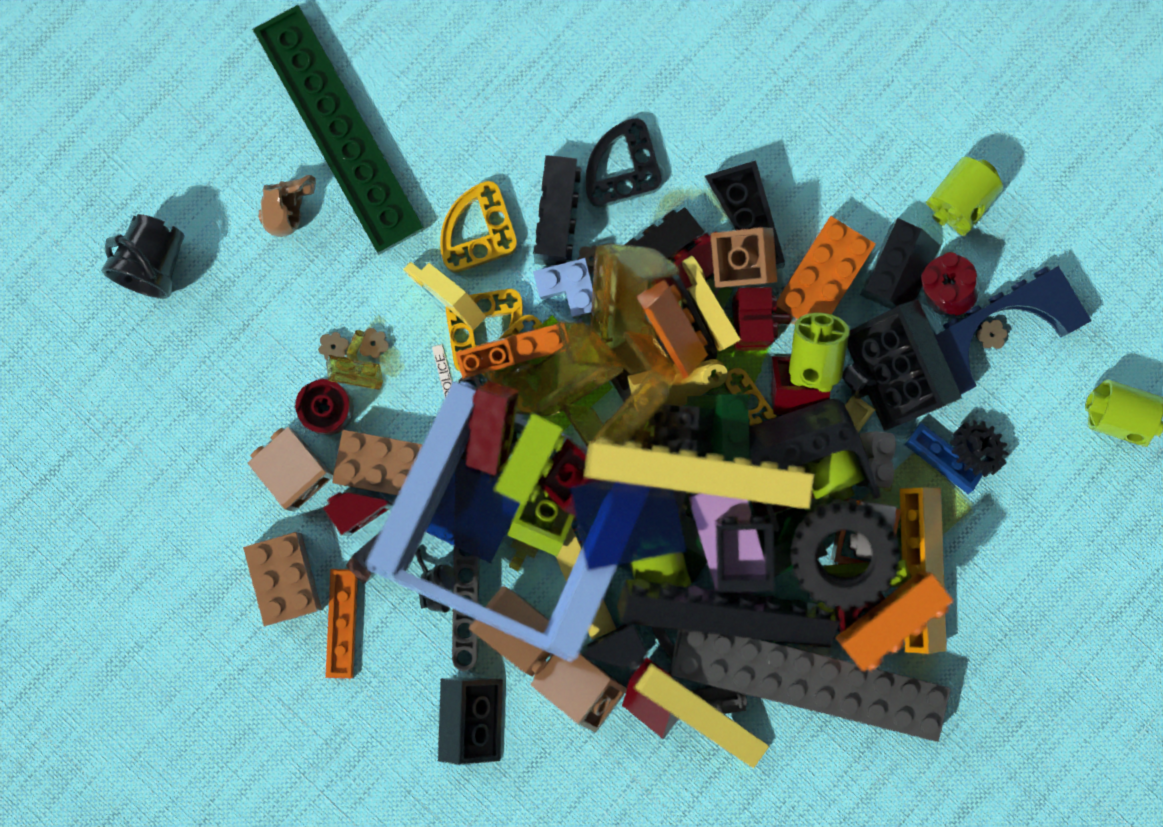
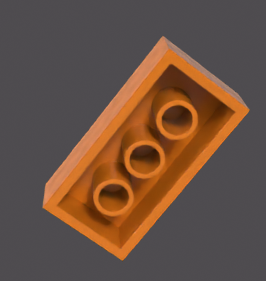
[775,216,876,325]
[835,570,953,671]

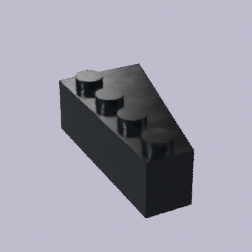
[533,155,582,266]
[704,160,785,270]
[593,207,704,306]

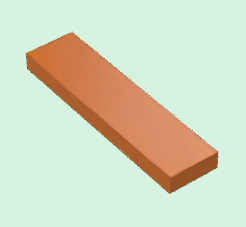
[325,569,358,679]

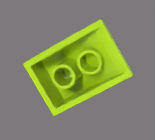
[507,459,574,556]

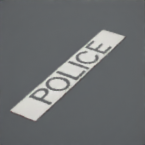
[432,345,452,398]

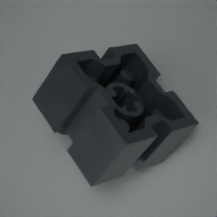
[647,403,714,459]

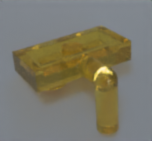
[326,330,383,390]

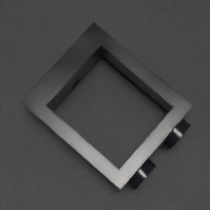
[715,515,774,592]

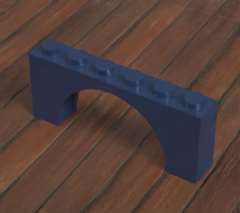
[933,266,1091,395]

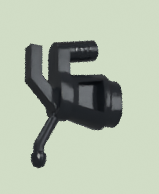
[415,548,456,613]

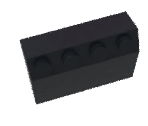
[847,299,962,431]

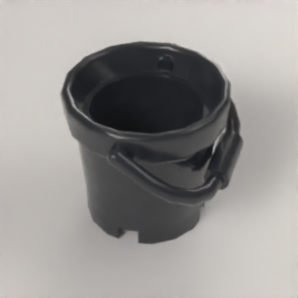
[101,214,185,299]

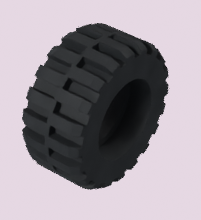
[791,499,900,610]

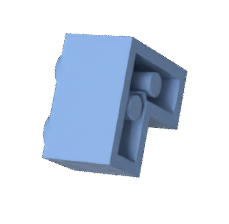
[533,258,599,319]

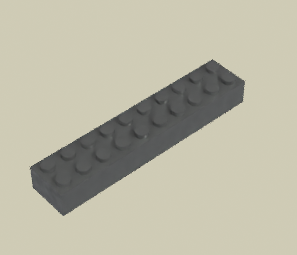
[668,630,951,742]

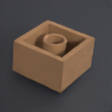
[711,228,777,288]

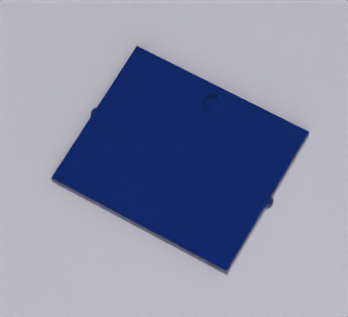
[426,458,520,563]
[570,480,686,571]

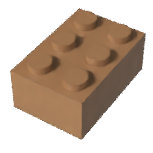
[332,430,423,496]
[243,532,322,626]

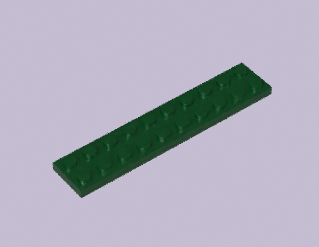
[252,4,425,255]

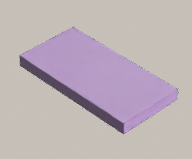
[688,493,765,594]

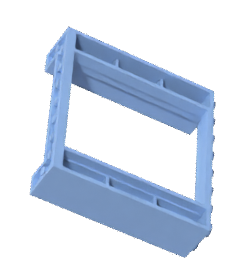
[366,381,651,662]

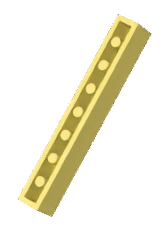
[584,438,813,508]

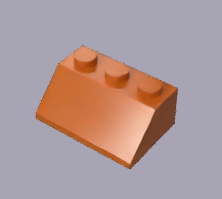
[636,280,708,379]

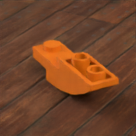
[455,322,569,379]

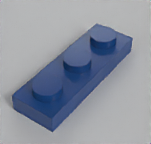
[904,423,983,494]

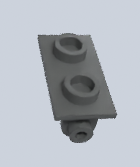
[691,687,747,714]

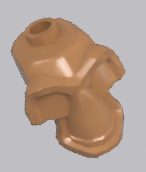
[259,175,316,237]

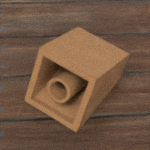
[248,427,334,512]
[469,585,551,677]
[530,652,627,733]

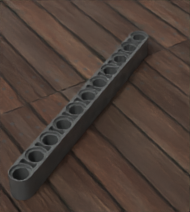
[452,376,482,671]

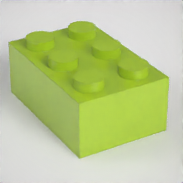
[495,413,566,505]

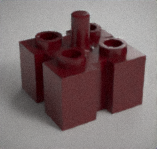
[732,287,791,351]

